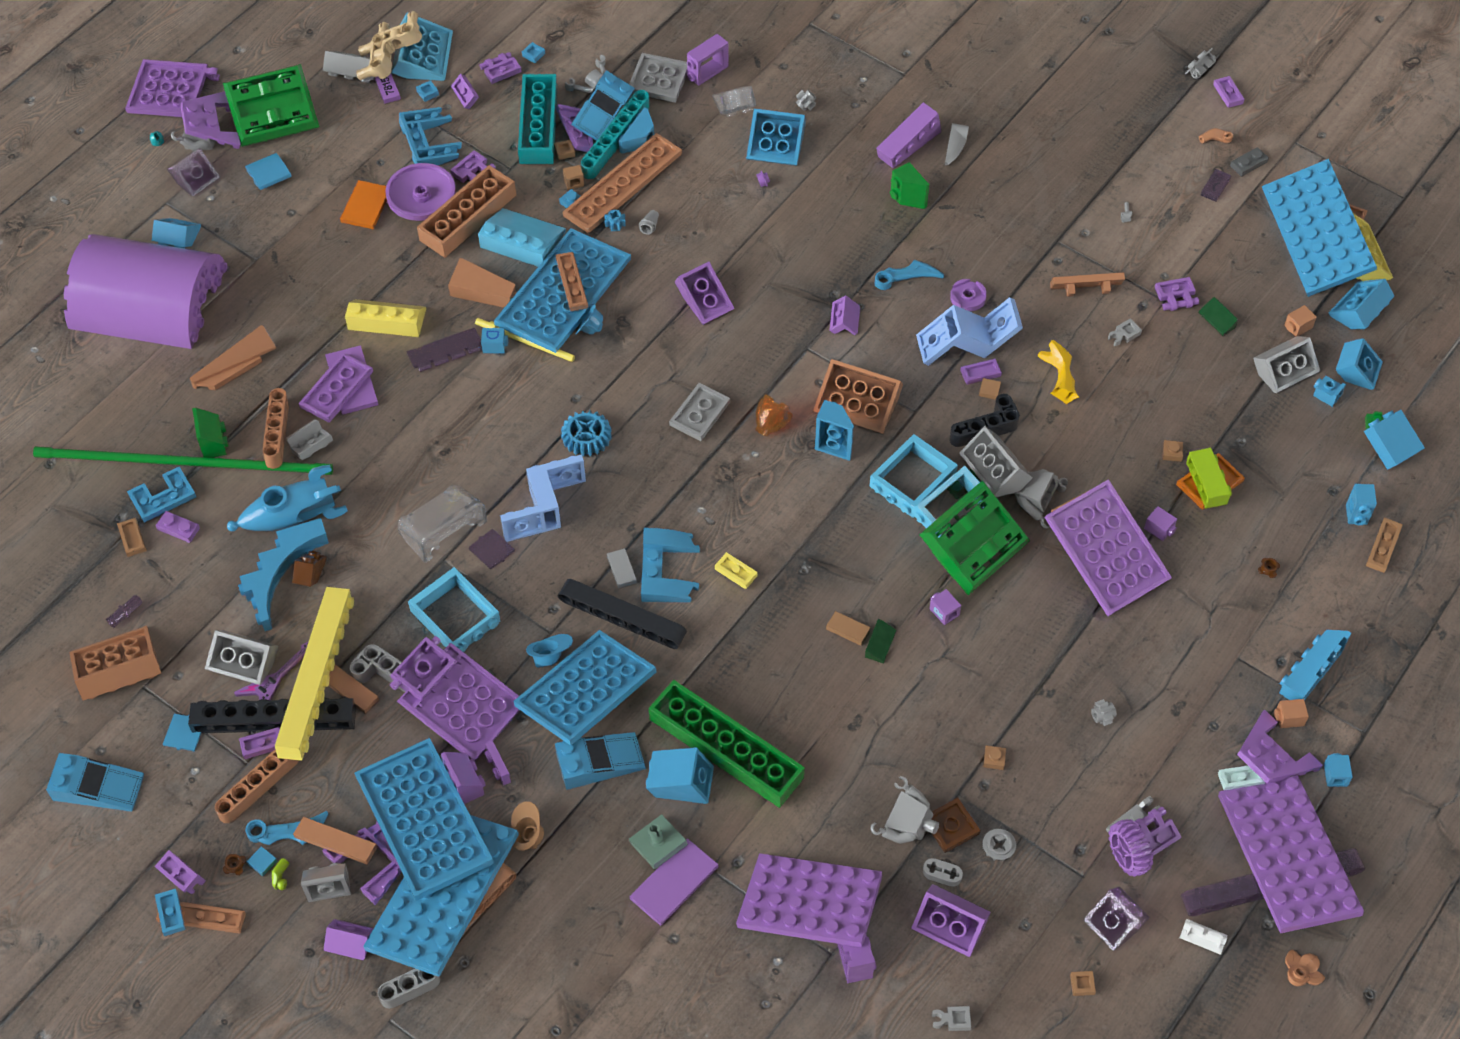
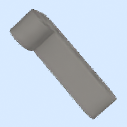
[350,644,406,692]

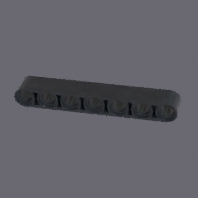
[557,579,687,649]

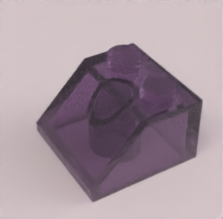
[167,148,220,196]
[1084,887,1150,951]

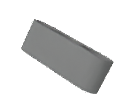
[377,969,440,1009]

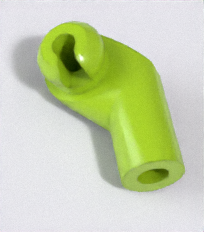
[272,858,289,891]

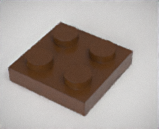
[931,798,981,853]

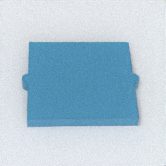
[162,714,201,751]

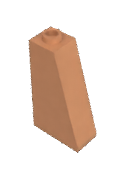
[448,258,517,308]

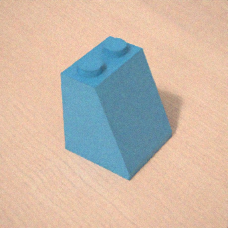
[646,748,714,804]

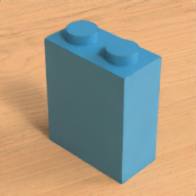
[1364,410,1425,470]

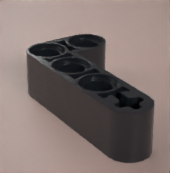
[949,393,1020,447]

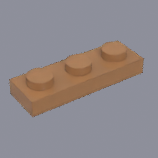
[1366,518,1403,573]

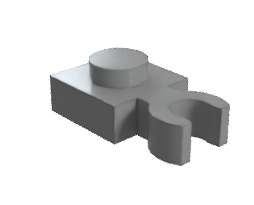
[1108,318,1142,346]
[932,1006,971,1031]

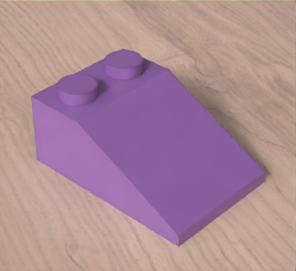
[675,262,735,325]

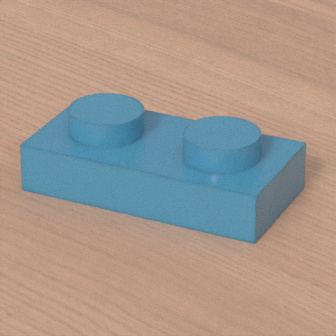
[155,888,186,936]

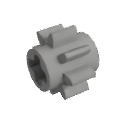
[796,90,817,111]
[1091,699,1117,726]

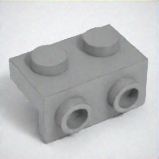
[286,419,333,460]

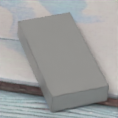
[607,548,637,588]

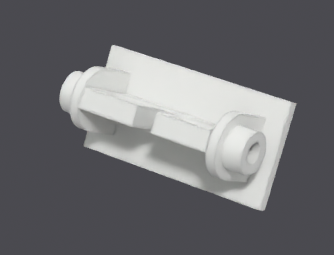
[1180,919,1227,955]

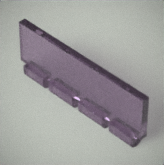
[407,327,482,372]

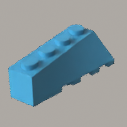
[1279,630,1352,701]

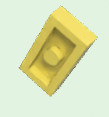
[715,552,757,589]

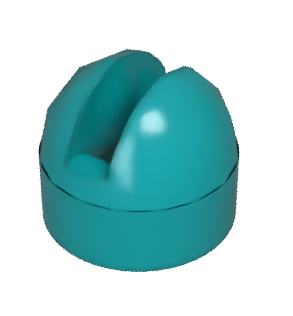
[150,131,164,146]

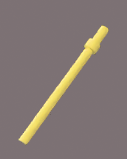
[475,318,575,362]

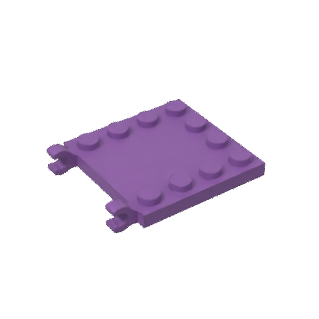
[125,59,220,117]

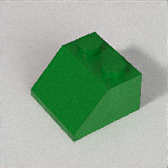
[890,162,930,209]
[192,408,229,458]

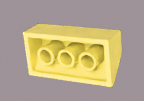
[1353,213,1393,281]
[345,299,426,337]

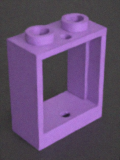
[687,34,728,86]

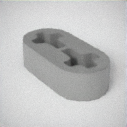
[923,858,963,887]

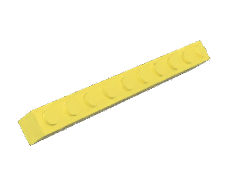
[275,587,354,761]

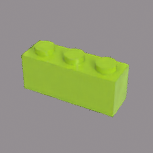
[1186,448,1232,509]

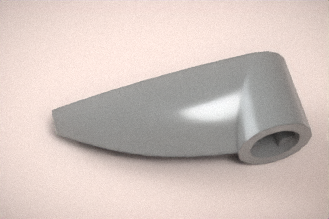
[945,123,969,165]

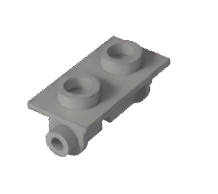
[1185,48,1216,79]

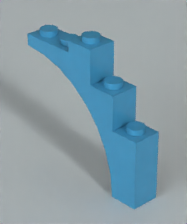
[238,518,329,631]

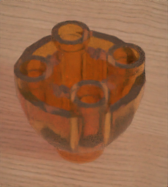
[755,394,793,437]

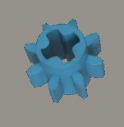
[604,210,626,231]

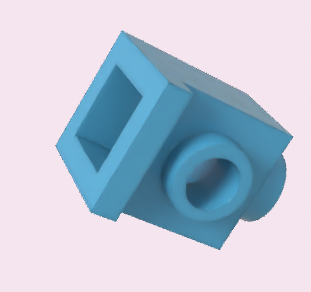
[1313,376,1346,407]

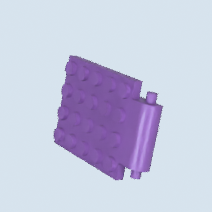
[390,636,520,762]

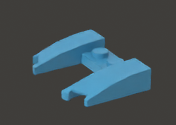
[399,107,462,166]
[641,528,700,602]

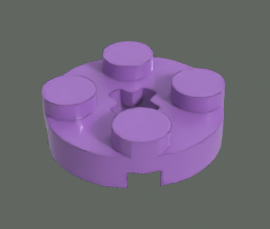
[950,279,986,311]

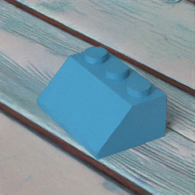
[1328,279,1394,330]
[815,400,854,461]

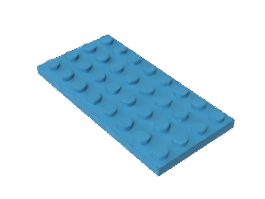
[1262,159,1377,297]
[494,228,631,353]
[354,738,494,901]
[363,815,519,977]

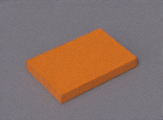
[340,180,387,229]
[1176,453,1245,510]

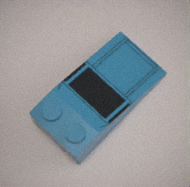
[571,70,635,141]
[555,732,646,790]
[46,753,144,812]

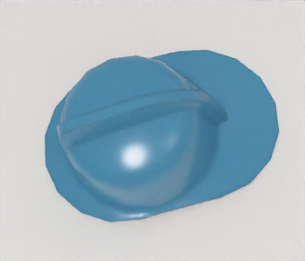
[576,305,603,334]
[526,634,573,668]

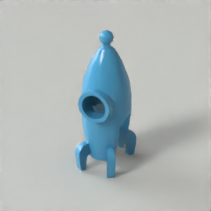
[227,465,348,532]

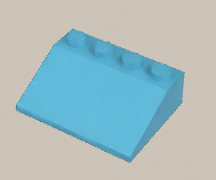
[391,12,453,81]
[478,208,566,267]

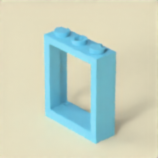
[870,434,958,518]
[911,466,984,538]
[408,567,501,652]

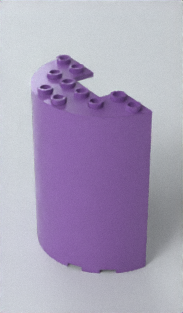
[64,234,227,349]

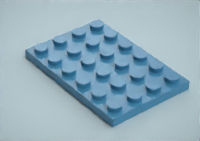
[514,630,657,746]

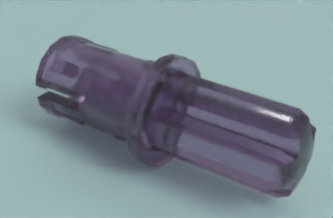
[105,595,142,628]

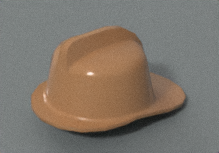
[511,802,544,851]

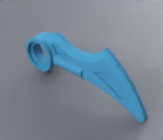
[874,260,944,290]
[245,811,328,846]

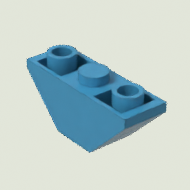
[618,107,654,154]

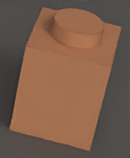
[1284,305,1317,337]
[1274,699,1309,728]

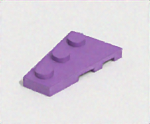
[556,104,593,152]

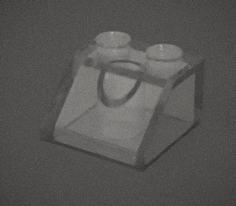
[712,86,757,117]

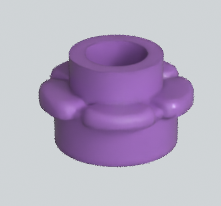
[756,171,770,187]

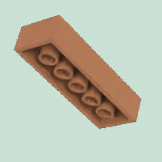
[417,165,516,258]

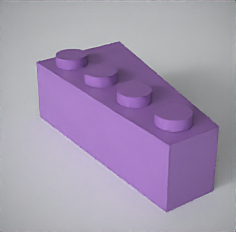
[876,102,941,168]
[837,935,876,983]

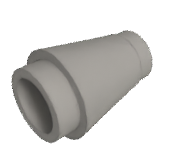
[639,210,659,235]

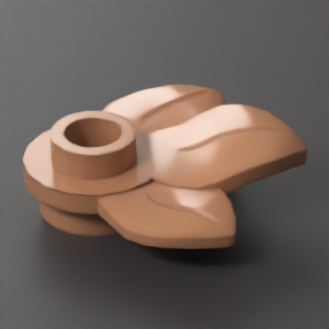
[1285,950,1325,986]

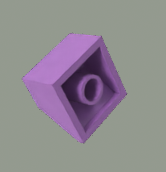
[441,752,486,804]

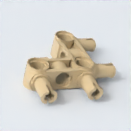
[356,11,422,81]

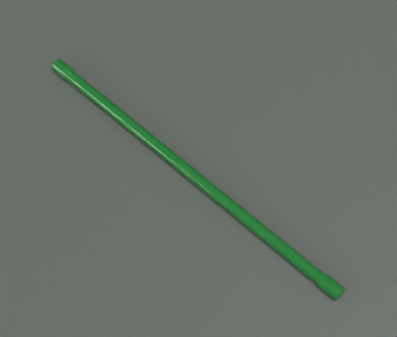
[33,446,333,475]

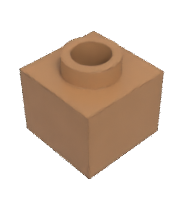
[563,165,584,190]

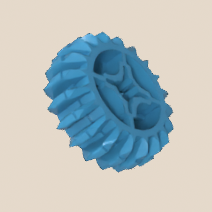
[561,410,612,457]

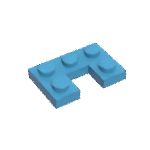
[127,467,196,523]

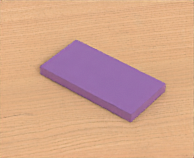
[325,345,378,415]
[299,353,373,423]
[630,838,718,926]

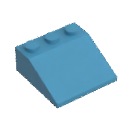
[746,109,806,166]

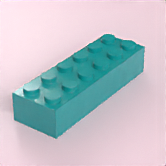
[518,74,558,164]

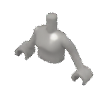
[565,55,606,93]

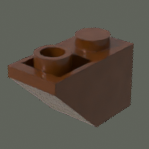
[292,551,327,587]

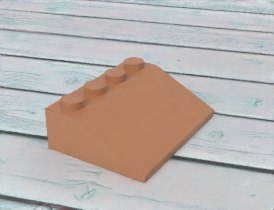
[813,359,903,434]
[69,626,161,701]

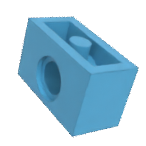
[1346,484,1377,526]

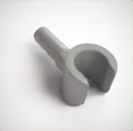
[1121,202,1132,223]

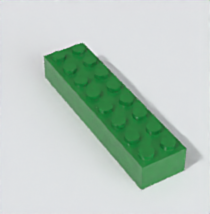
[649,680,805,808]

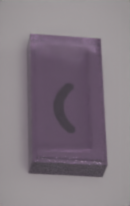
[1201,169,1231,202]

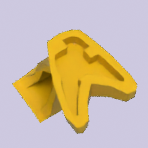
[1038,340,1079,404]

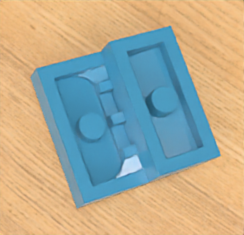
[245,153,292,190]

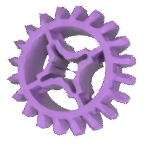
[1108,819,1153,877]

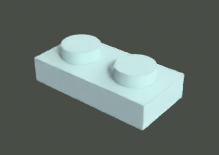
[1218,766,1265,790]

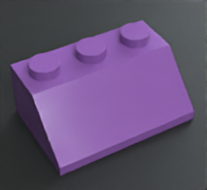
[911,884,991,957]

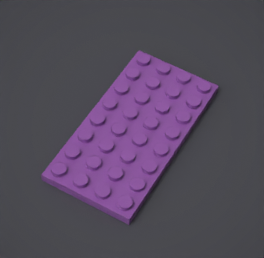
[1218,775,1364,933]

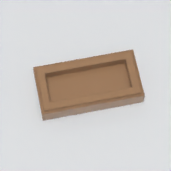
[117,518,147,557]
[826,611,870,646]

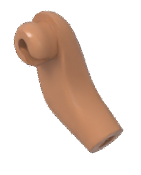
[1199,128,1233,144]

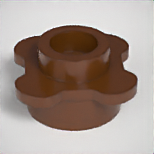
[1258,558,1280,578]
[223,854,247,876]

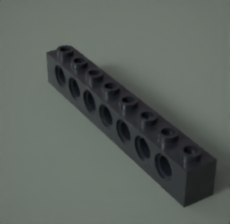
[188,697,356,733]

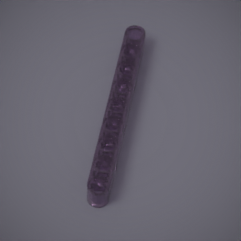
[1181,848,1365,917]

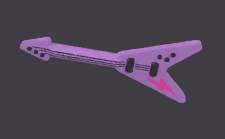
[234,641,309,701]

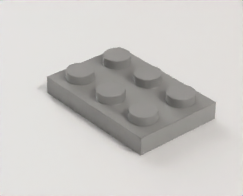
[669,383,730,441]

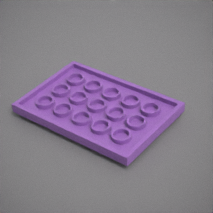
[1044,479,1172,616]
[736,853,882,947]

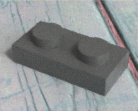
[1230,147,1269,177]

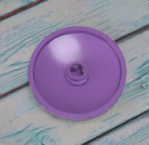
[385,163,456,221]

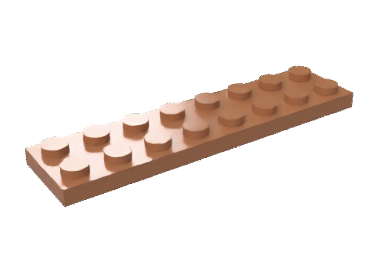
[563,133,682,234]

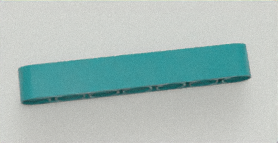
[581,90,649,179]

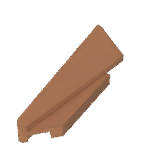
[190,325,276,390]

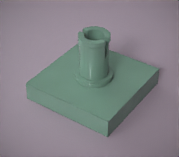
[629,814,688,869]

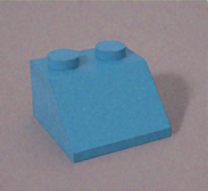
[151,218,201,249]
[1336,338,1383,390]

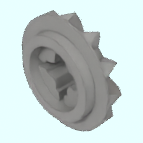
[983,829,1016,861]

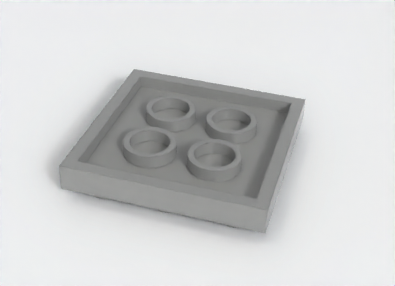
[629,53,687,103]

